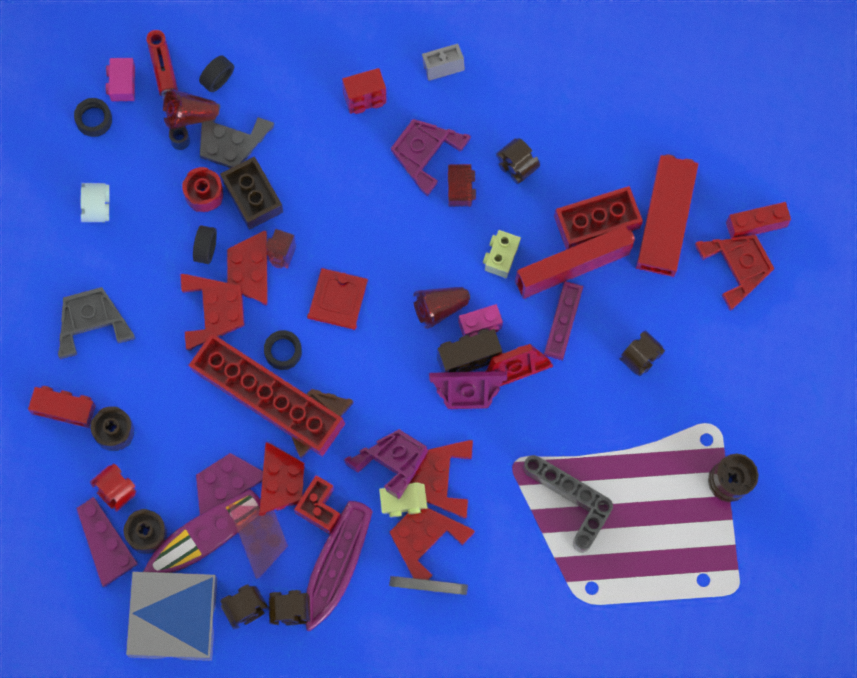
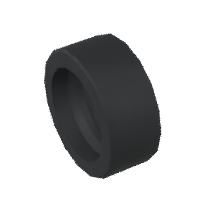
[199,55,235,92]
[74,98,112,137]
[193,225,217,264]
[264,330,302,370]

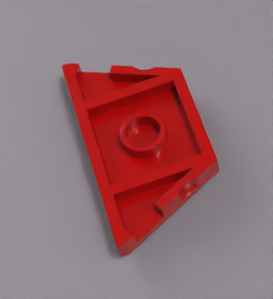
[227,231,268,305]
[486,344,553,386]
[259,442,305,516]

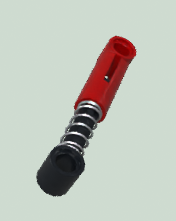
[146,30,190,150]

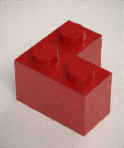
[294,475,340,535]

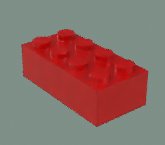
[554,186,643,250]

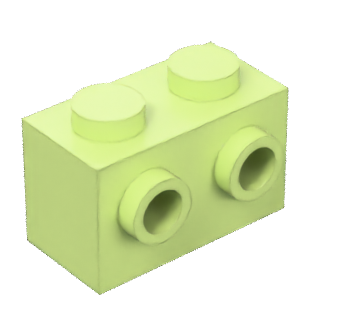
[483,230,521,278]
[379,483,427,517]

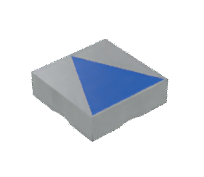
[126,572,217,661]

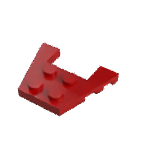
[695,235,774,311]
[180,274,245,351]
[409,440,473,519]
[389,508,475,580]

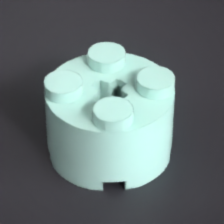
[81,183,109,223]

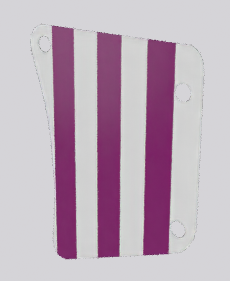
[512,423,740,605]

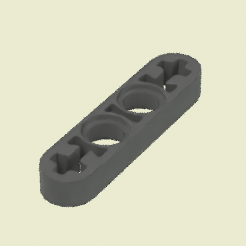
[389,576,468,595]

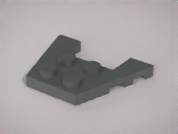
[200,99,275,168]
[58,287,135,360]

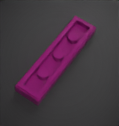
[544,281,583,361]

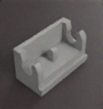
[422,43,465,81]

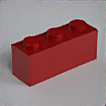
[726,202,791,238]
[28,386,96,428]

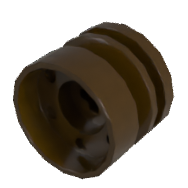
[708,453,759,502]

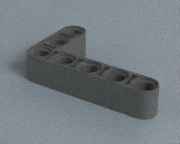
[523,455,613,553]

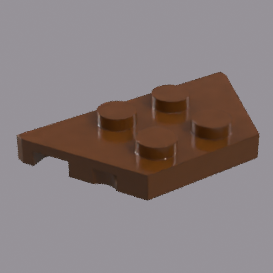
[292,389,354,459]

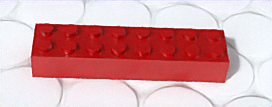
[188,333,345,457]

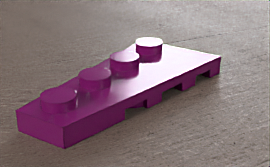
[76,497,138,588]

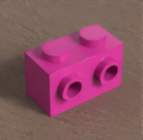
[106,58,135,101]
[458,304,503,337]

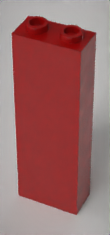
[636,154,699,277]
[515,225,635,299]

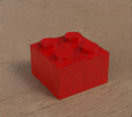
[342,68,386,114]

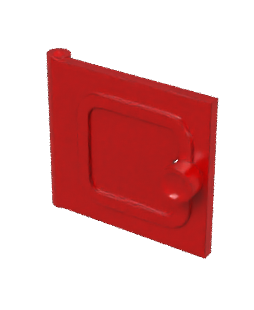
[307,268,368,330]

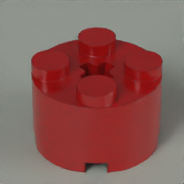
[182,167,224,212]
[90,463,136,512]

